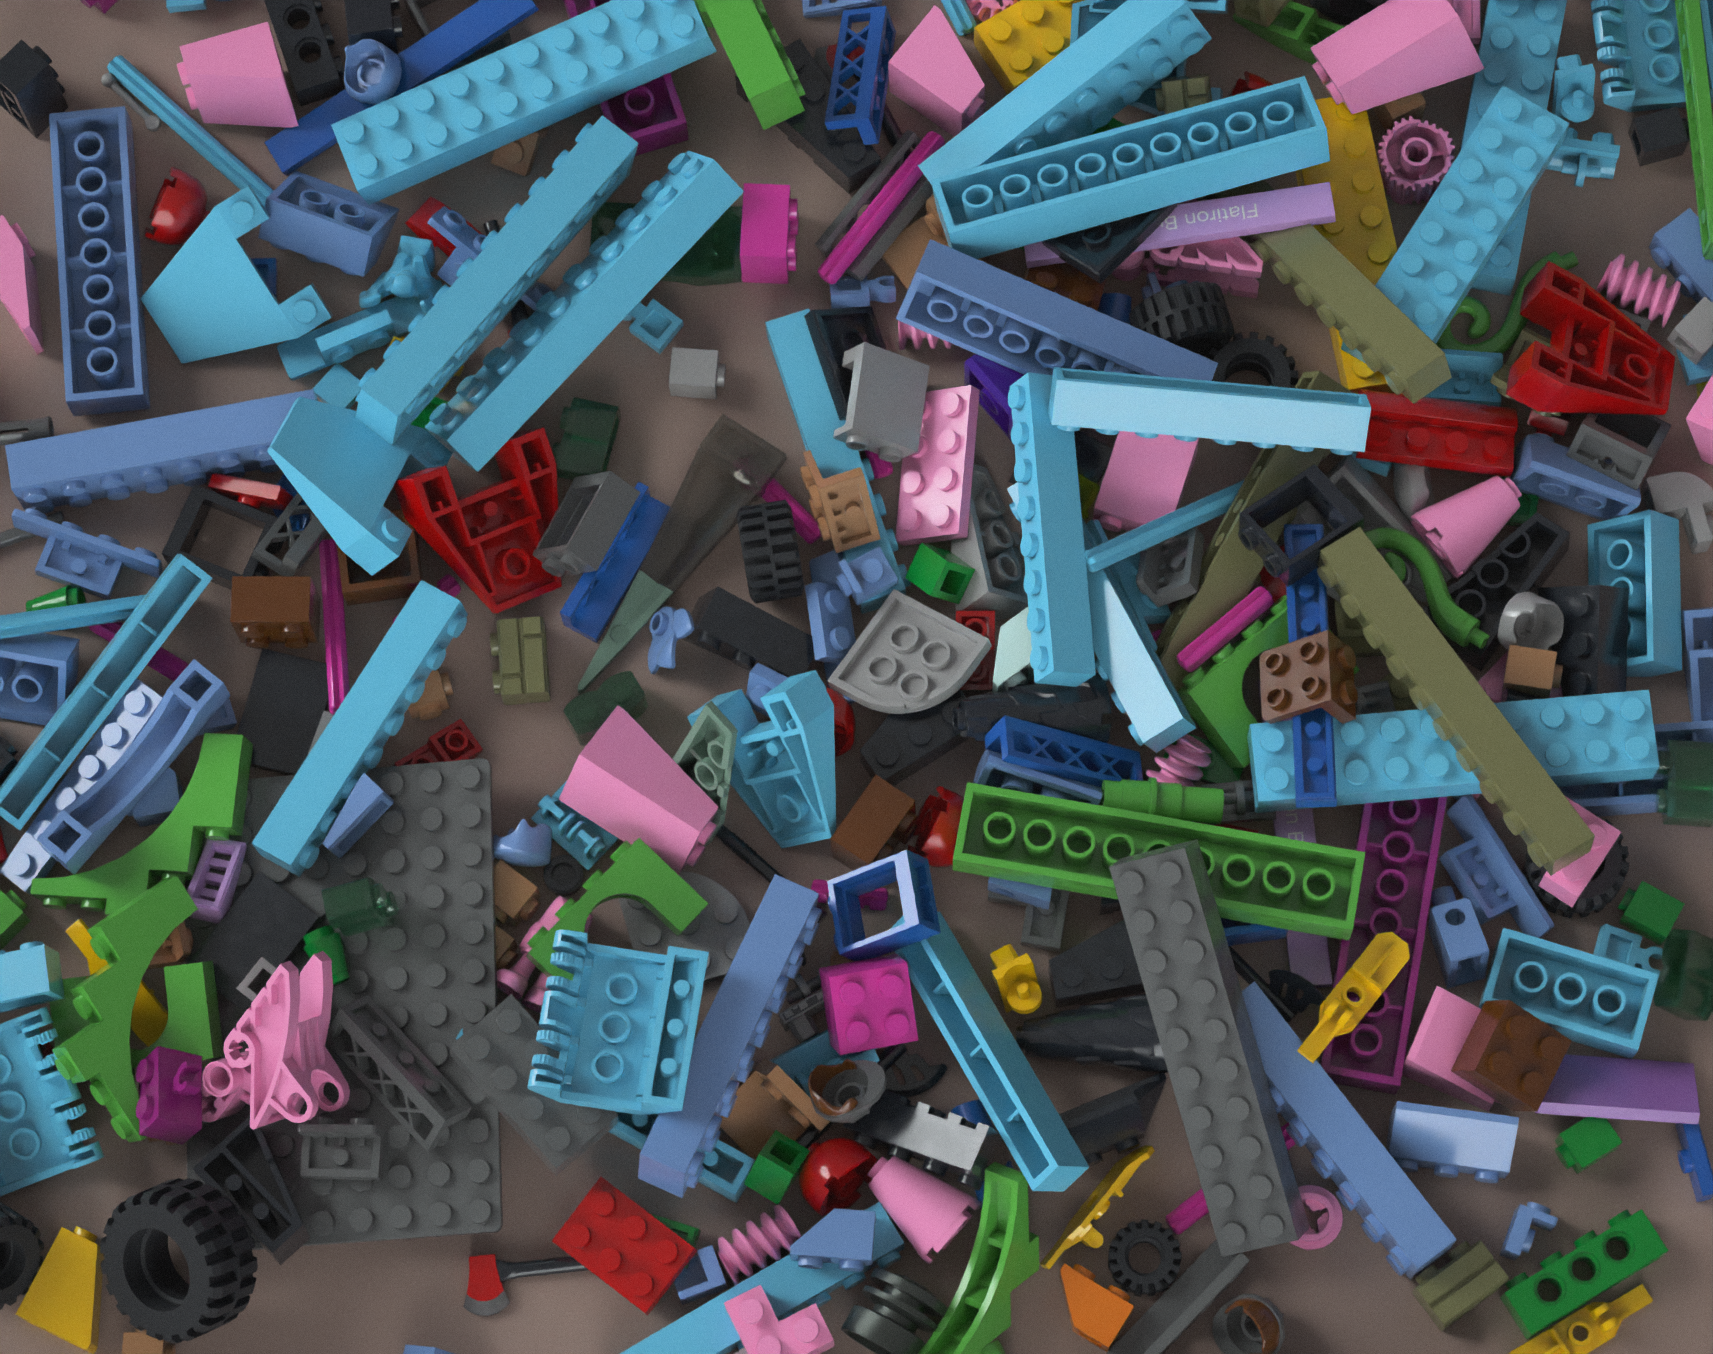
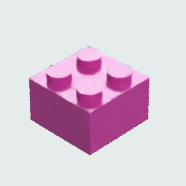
[740,183,799,284]
[819,954,918,1055]

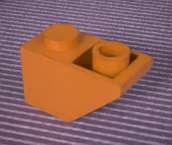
[1059,1263,1134,1352]

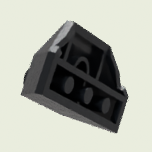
[1059,1071,1167,1167]

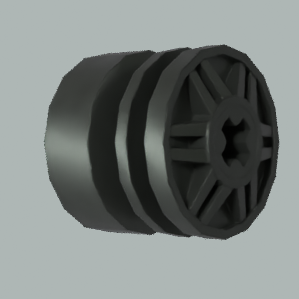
[841,1267,948,1354]

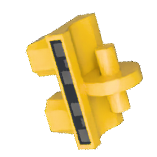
[990,944,1043,1014]

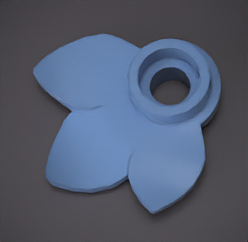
[648,606,695,675]

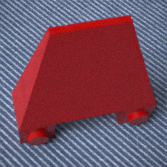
[1506,261,1675,415]
[394,427,562,614]

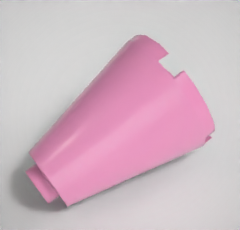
[1410,476,1522,579]
[867,1156,981,1265]

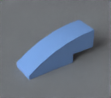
[1681,607,1713,722]

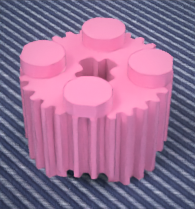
[1377,116,1455,205]

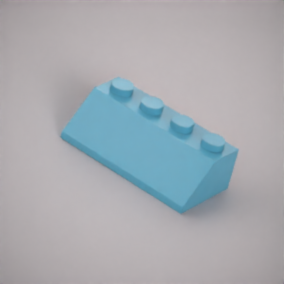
[1587,509,1682,677]

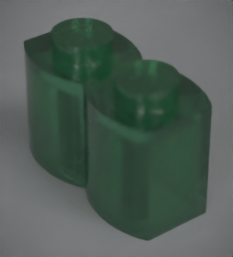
[552,397,621,480]
[563,671,648,745]
[1656,740,1713,827]
[321,877,398,937]
[1654,929,1713,1021]

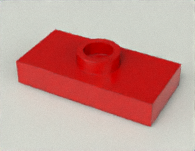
[208,473,294,511]

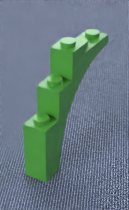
[30,733,253,916]
[52,875,198,1143]
[918,1162,1039,1354]

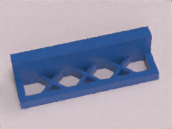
[825,6,896,145]
[560,481,675,643]
[984,715,1143,787]

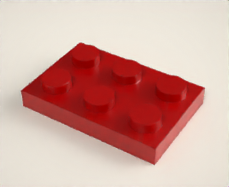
[552,1177,697,1315]

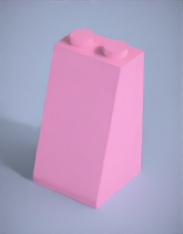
[1310,0,1485,114]
[558,705,719,875]

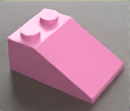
[0,215,44,355]

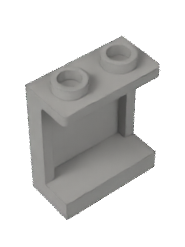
[833,342,930,462]

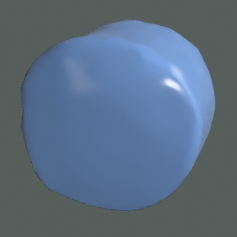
[344,39,402,105]
[493,819,552,867]

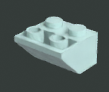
[992,607,1034,693]

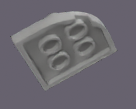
[827,589,992,714]
[618,871,750,984]

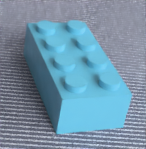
[1478,927,1659,1059]

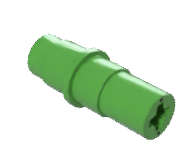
[1100,777,1224,824]

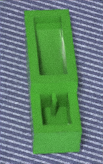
[1233,1,1344,64]

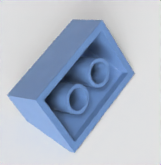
[258,170,399,277]
[1508,433,1641,521]
[0,633,80,726]
[973,749,1103,805]
[1386,1101,1519,1183]

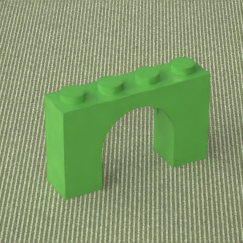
[1177,595,1359,768]
[526,838,709,981]
[50,961,224,1081]

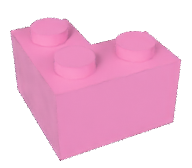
[1538,795,1621,908]
[724,1285,835,1354]

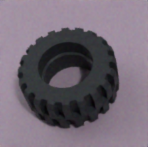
[100,1178,258,1343]

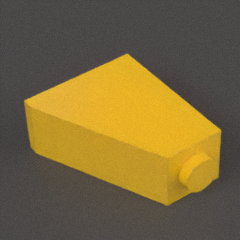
[16,1226,104,1354]

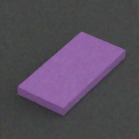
[1535,1054,1700,1124]

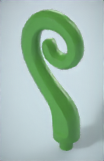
[1436,251,1579,354]
[1364,527,1490,649]

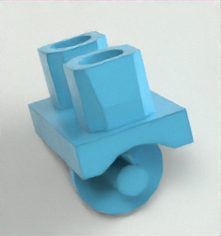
[1552,54,1595,123]
[1546,127,1620,187]

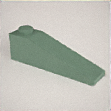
[673,701,738,846]

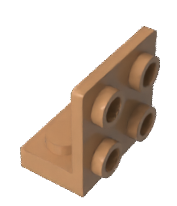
[882,195,983,290]
[800,450,881,553]
[720,1058,830,1160]

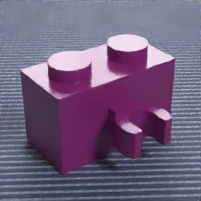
[136,1046,202,1145]

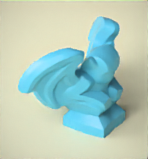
[359,235,443,314]

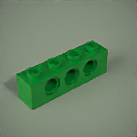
[1500,1209,1669,1340]

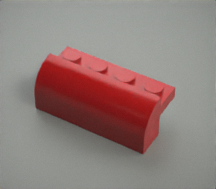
[1356,389,1518,477]

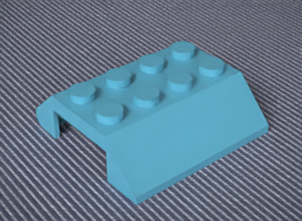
[1590,0,1713,112]
[527,929,709,1115]
[0,1006,105,1196]

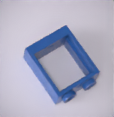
[827,850,941,961]

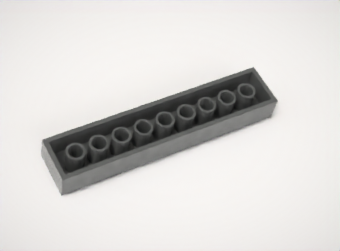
[1109,839,1310,1257]

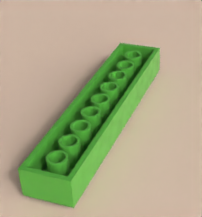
[953,782,1365,941]

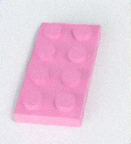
[895,385,980,546]

